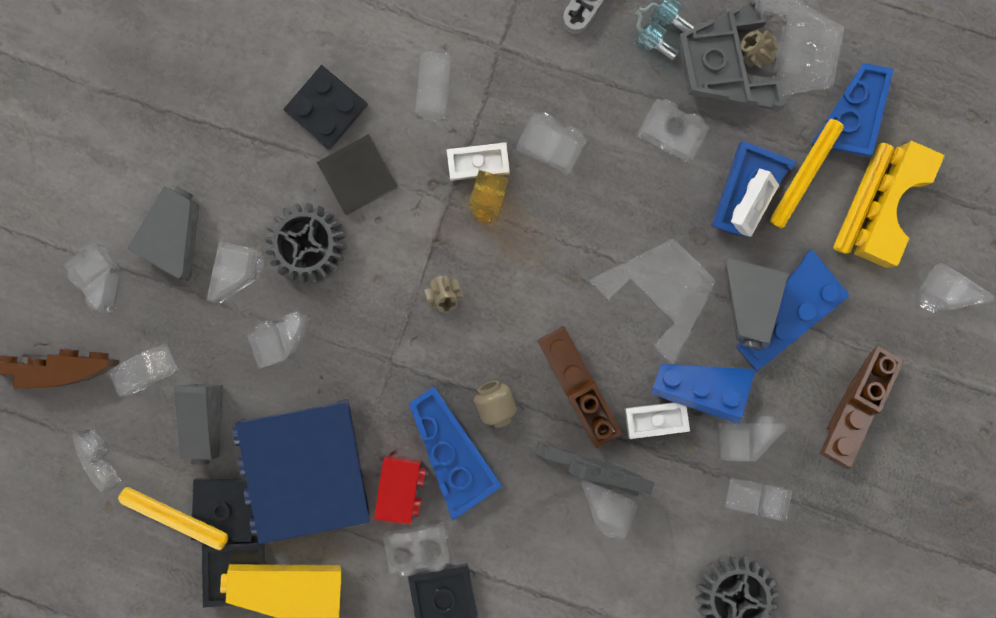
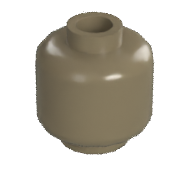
[473,381,517,428]

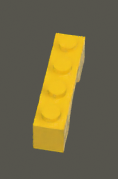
[854,141,945,268]

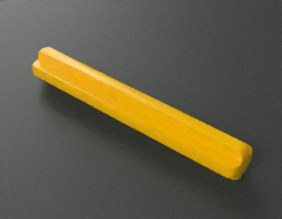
[769,119,844,229]
[833,143,894,254]
[118,487,228,550]

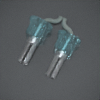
[634,0,694,60]

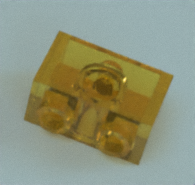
[468,170,509,224]

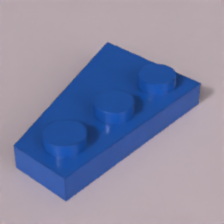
[811,63,894,158]
[711,141,797,237]
[651,364,756,424]

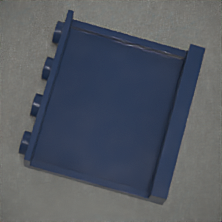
[232,399,370,544]

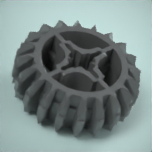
[265,203,347,284]
[695,555,780,618]

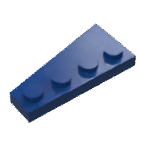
[736,249,850,371]
[409,386,502,521]

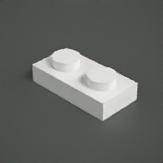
[447,143,510,181]
[731,169,779,237]
[624,402,690,439]

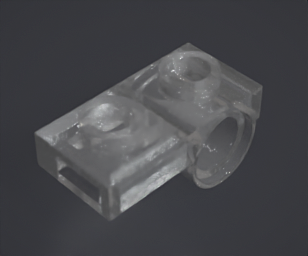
[725,477,793,522]

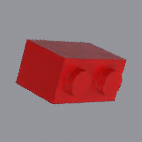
[374,455,426,525]

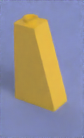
[220,564,341,618]

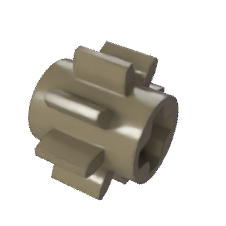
[741,29,779,69]
[424,276,464,313]

